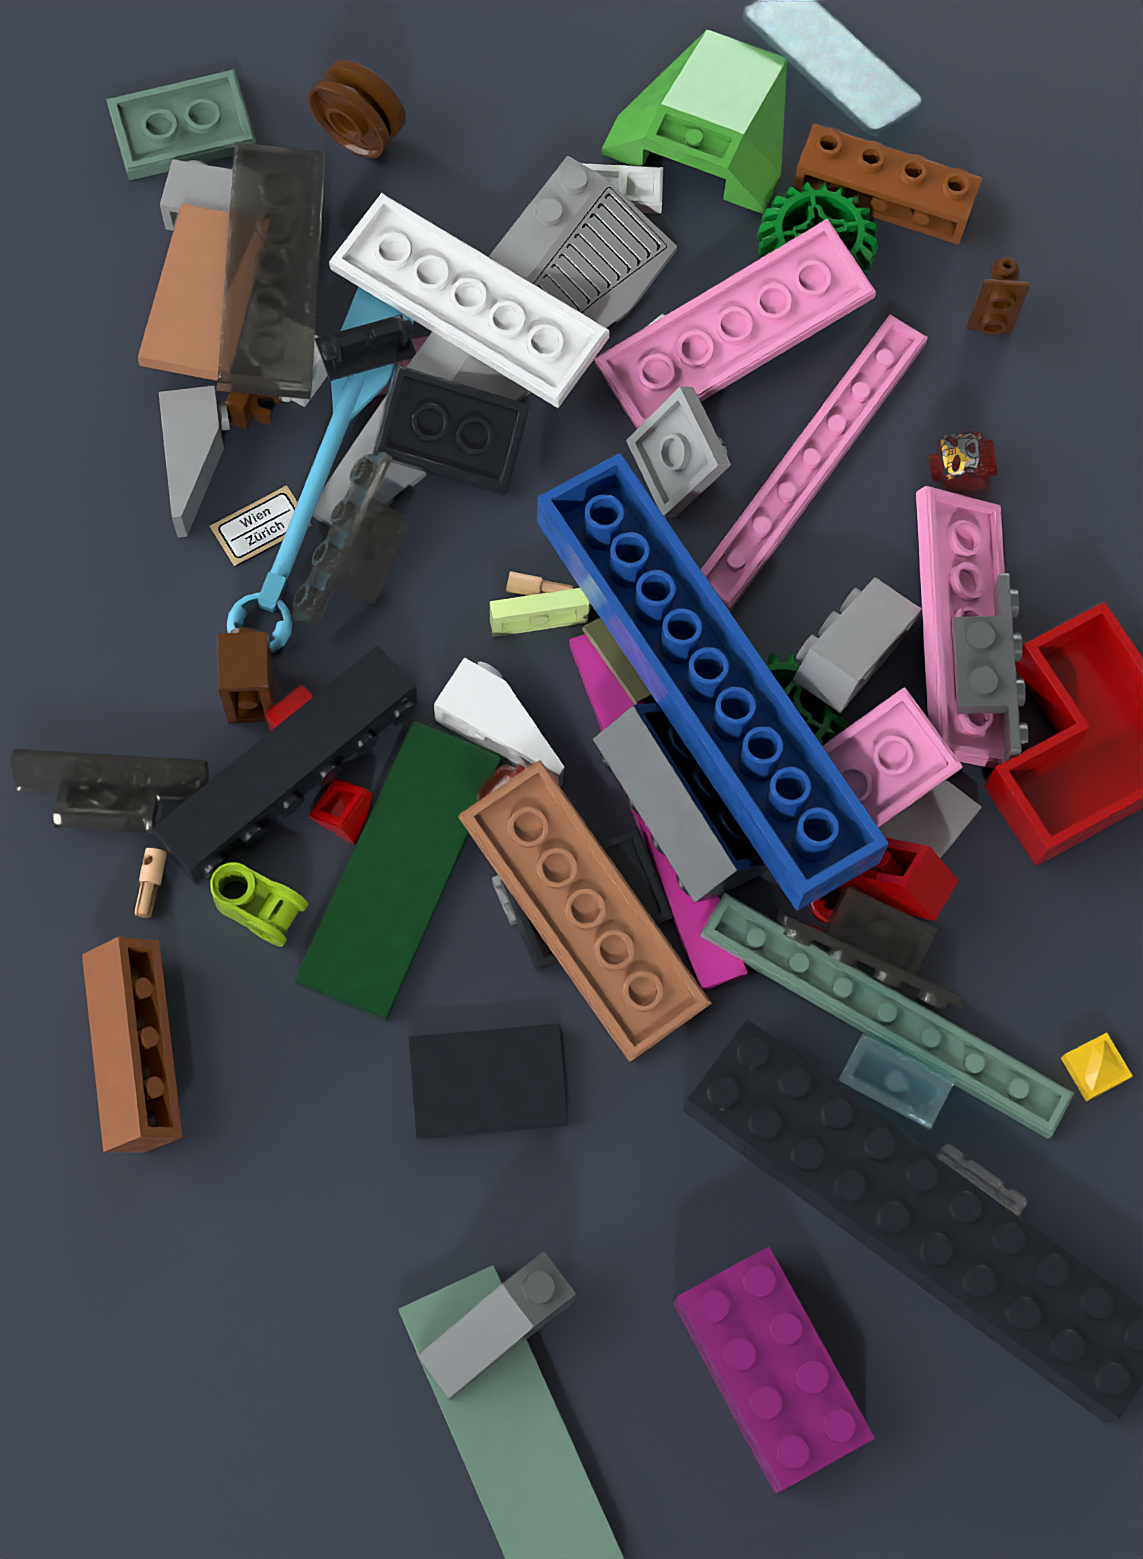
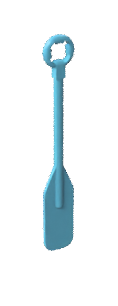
[227,286,414,653]

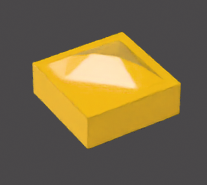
[1061,1033,1133,1102]

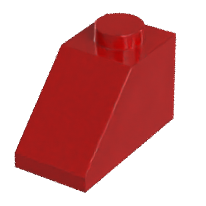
[848,837,959,921]

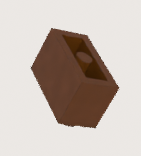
[217,627,276,724]

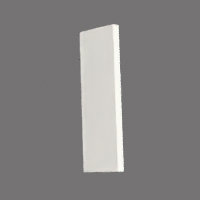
[329,193,609,408]

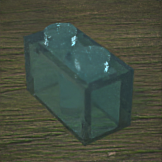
[839,1033,957,1129]

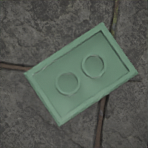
[106,69,257,181]

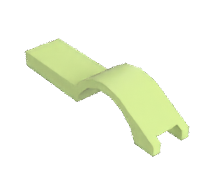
[490,588,593,637]

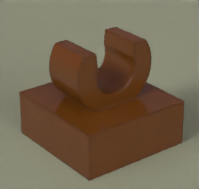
[226,364,282,430]

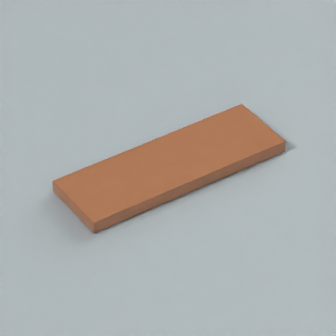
[458,760,712,1062]

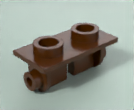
[967,257,1030,335]

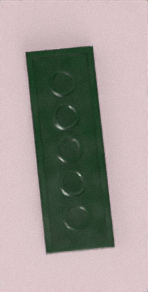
[295,721,502,1021]

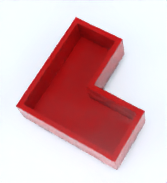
[984,602,1143,866]

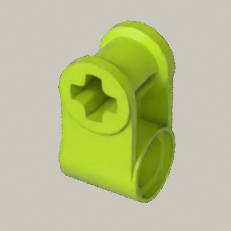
[210,862,309,947]

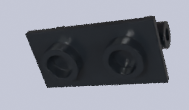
[315,314,416,381]

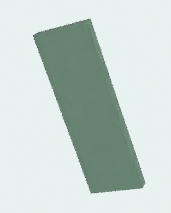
[398,1265,624,1559]

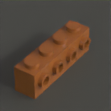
[793,123,982,245]
[82,936,183,1153]

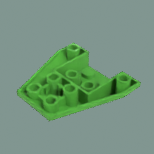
[601,30,787,214]

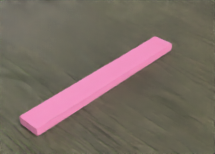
[701,314,928,612]

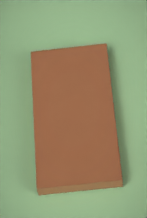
[138,203,271,383]

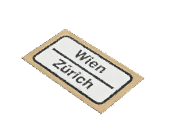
[210,485,312,566]

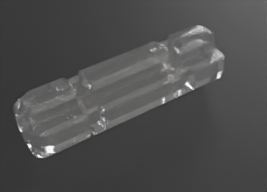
[936,1144,1027,1216]

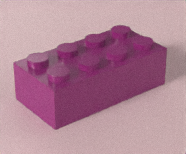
[673,1247,875,1494]

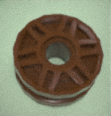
[307,59,406,158]

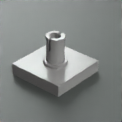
[626,387,731,517]

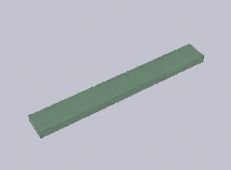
[700,893,1074,1139]

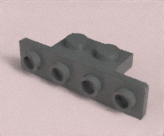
[952,573,1028,762]

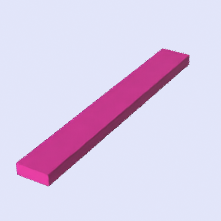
[569,634,748,992]

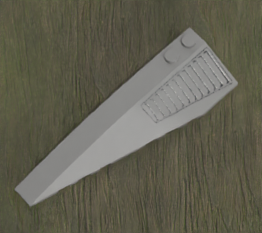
[313,156,677,538]

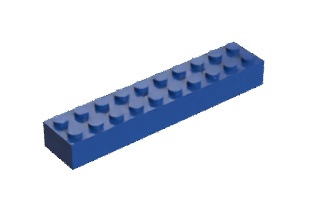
[537,453,889,911]

